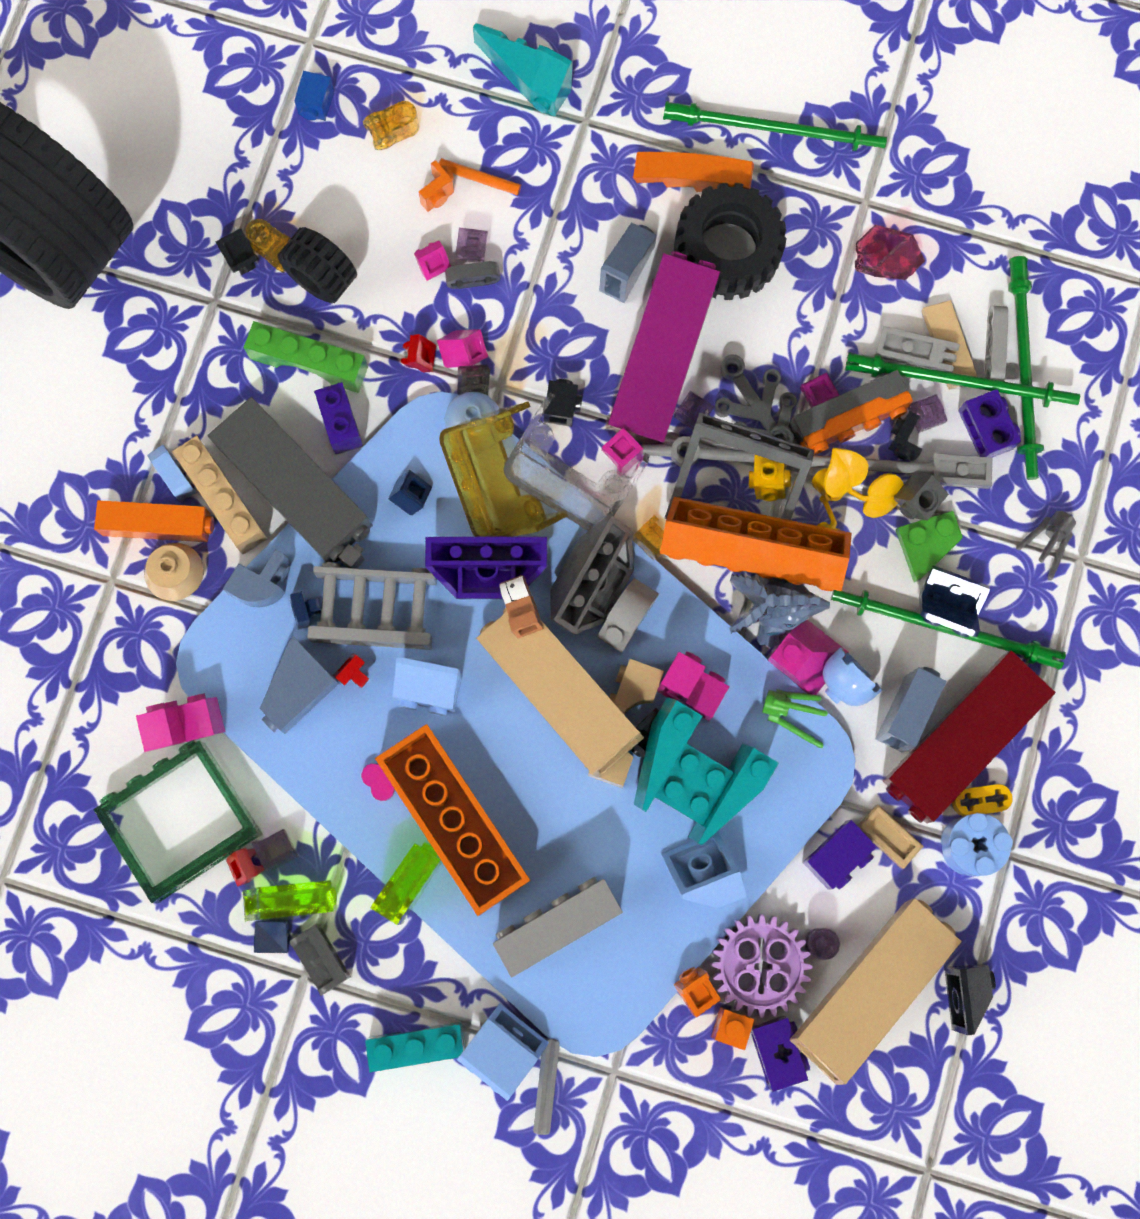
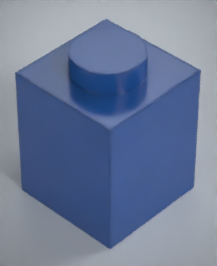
[294,70,334,121]

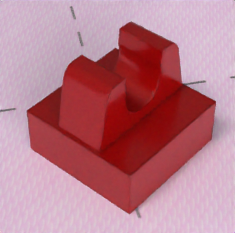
[401,334,436,373]
[333,653,369,688]
[226,847,267,887]

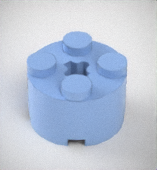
[941,813,1013,876]

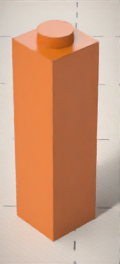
[94,500,214,542]

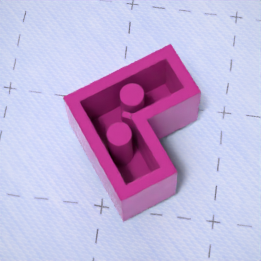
[657,651,730,721]
[136,693,225,752]

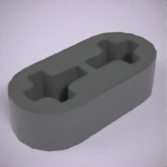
[445,261,501,289]

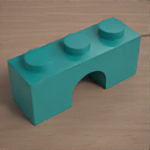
[365,1022,466,1073]

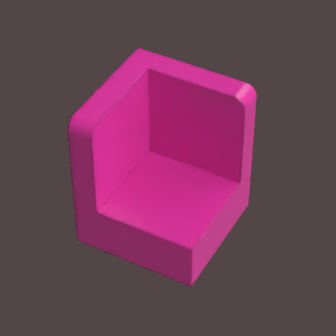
[437,329,488,368]
[602,428,644,476]

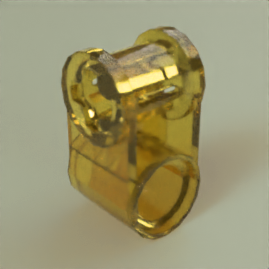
[363,101,420,150]
[245,219,291,273]

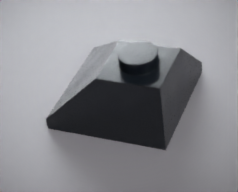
[944,964,996,1035]

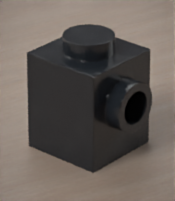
[544,379,583,427]

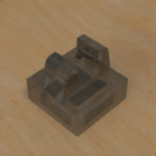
[457,364,490,395]

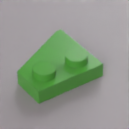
[895,511,963,582]

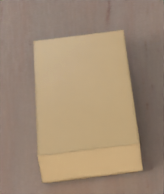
[857,804,924,869]

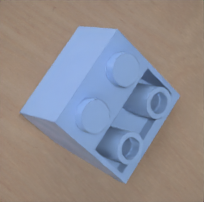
[457,1003,549,1101]

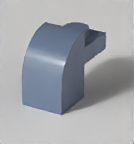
[223,549,290,607]

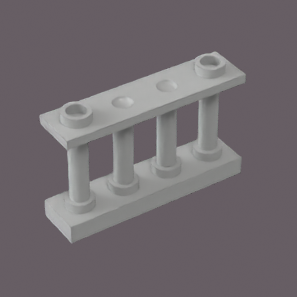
[307,562,437,650]

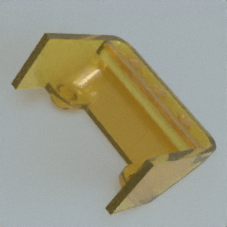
[439,401,568,537]

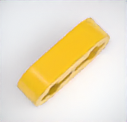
[952,784,1012,816]

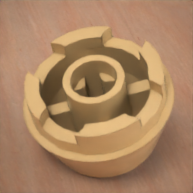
[144,543,204,601]

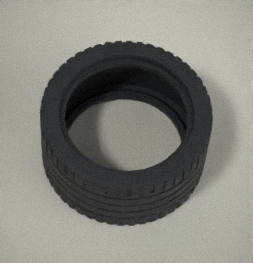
[0,102,133,309]

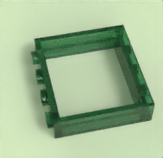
[93,740,263,903]

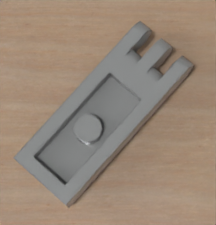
[876,326,960,373]

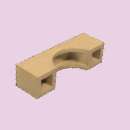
[172,435,268,554]
[584,659,664,788]

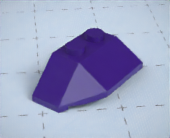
[425,537,547,599]

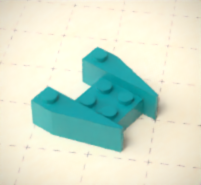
[634,697,779,845]

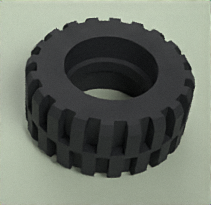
[674,183,787,300]

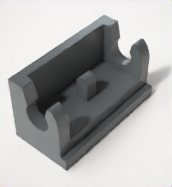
[289,924,351,996]

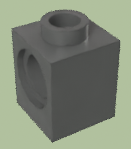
[894,472,949,521]

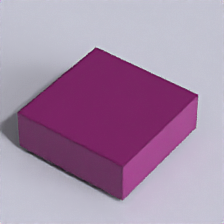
[800,372,839,408]

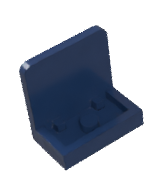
[919,565,990,637]

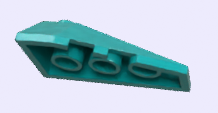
[473,23,572,117]

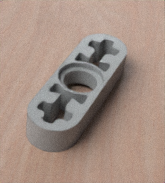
[984,305,1008,381]

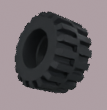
[277,227,357,303]

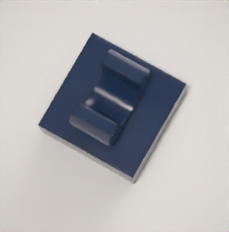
[290,591,322,630]

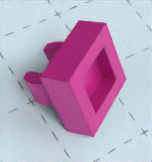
[414,240,451,281]

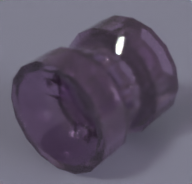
[804,928,840,960]

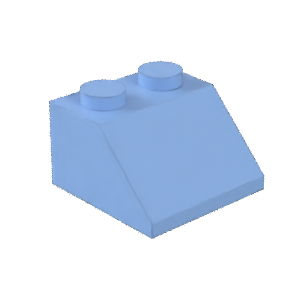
[392,656,462,716]

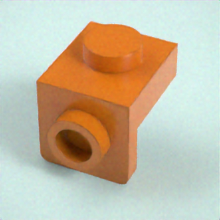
[418,160,454,212]
[674,967,721,1018]

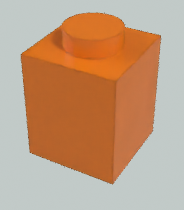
[711,1007,754,1050]

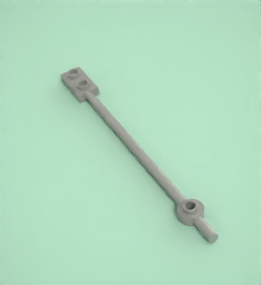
[642,436,993,489]

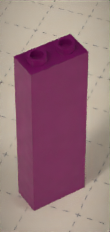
[608,251,720,443]

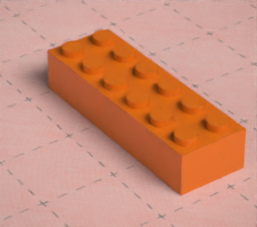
[660,496,852,591]
[375,724,531,916]

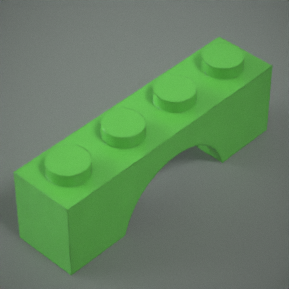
[243,321,368,393]

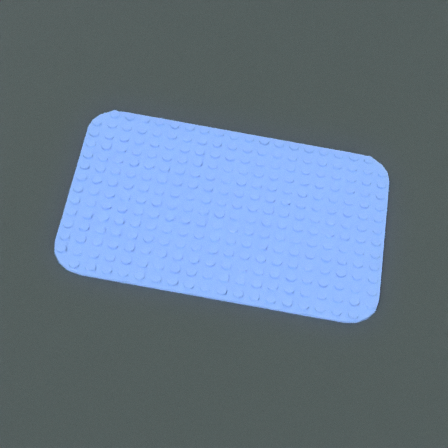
[176,392,855,1057]

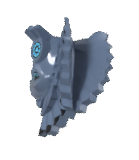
[729,573,830,648]

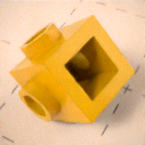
[749,455,791,502]

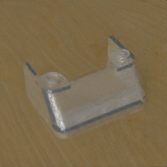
[504,392,650,531]

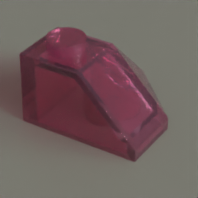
[855,225,925,280]

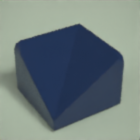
[388,469,432,515]
[254,921,290,953]

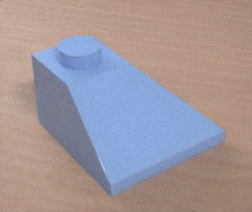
[662,832,747,908]

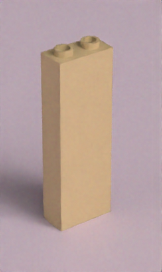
[476,608,644,779]
[790,898,962,1085]

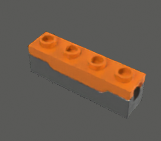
[789,370,913,455]

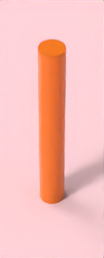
[439,158,521,196]

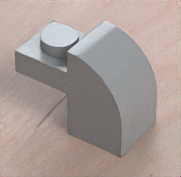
[597,578,659,653]

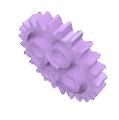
[710,914,812,1018]

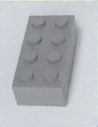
[492,877,623,978]

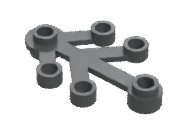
[714,355,797,443]

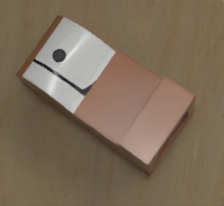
[499,575,544,638]

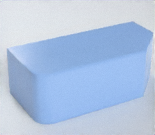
[147,445,196,502]

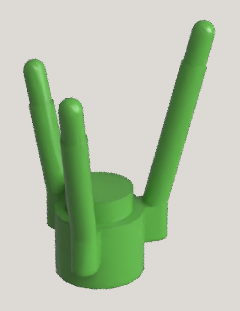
[762,689,828,748]

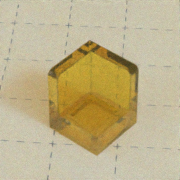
[633,515,664,561]

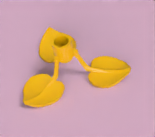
[812,448,904,530]

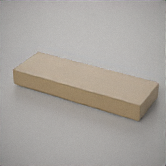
[921,300,978,390]

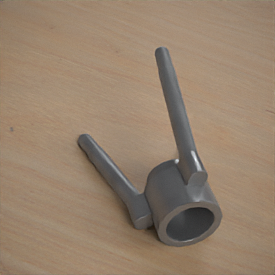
[1016,511,1076,581]

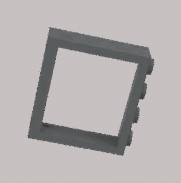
[665,413,814,520]

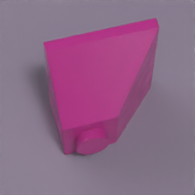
[767,620,849,695]

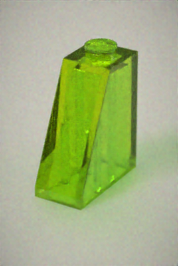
[370,842,442,925]
[243,880,337,922]

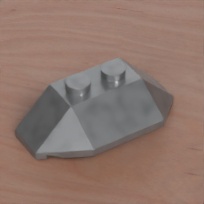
[550,515,634,635]

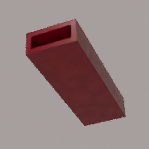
[883,651,1056,824]

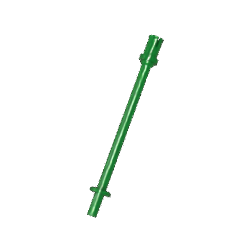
[663,101,887,152]
[1008,256,1044,480]
[845,352,1080,408]
[831,590,1066,670]

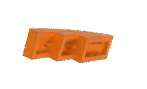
[633,152,754,192]

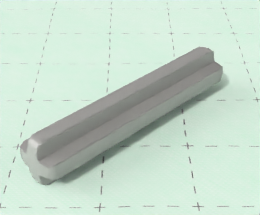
[533,1038,560,1135]

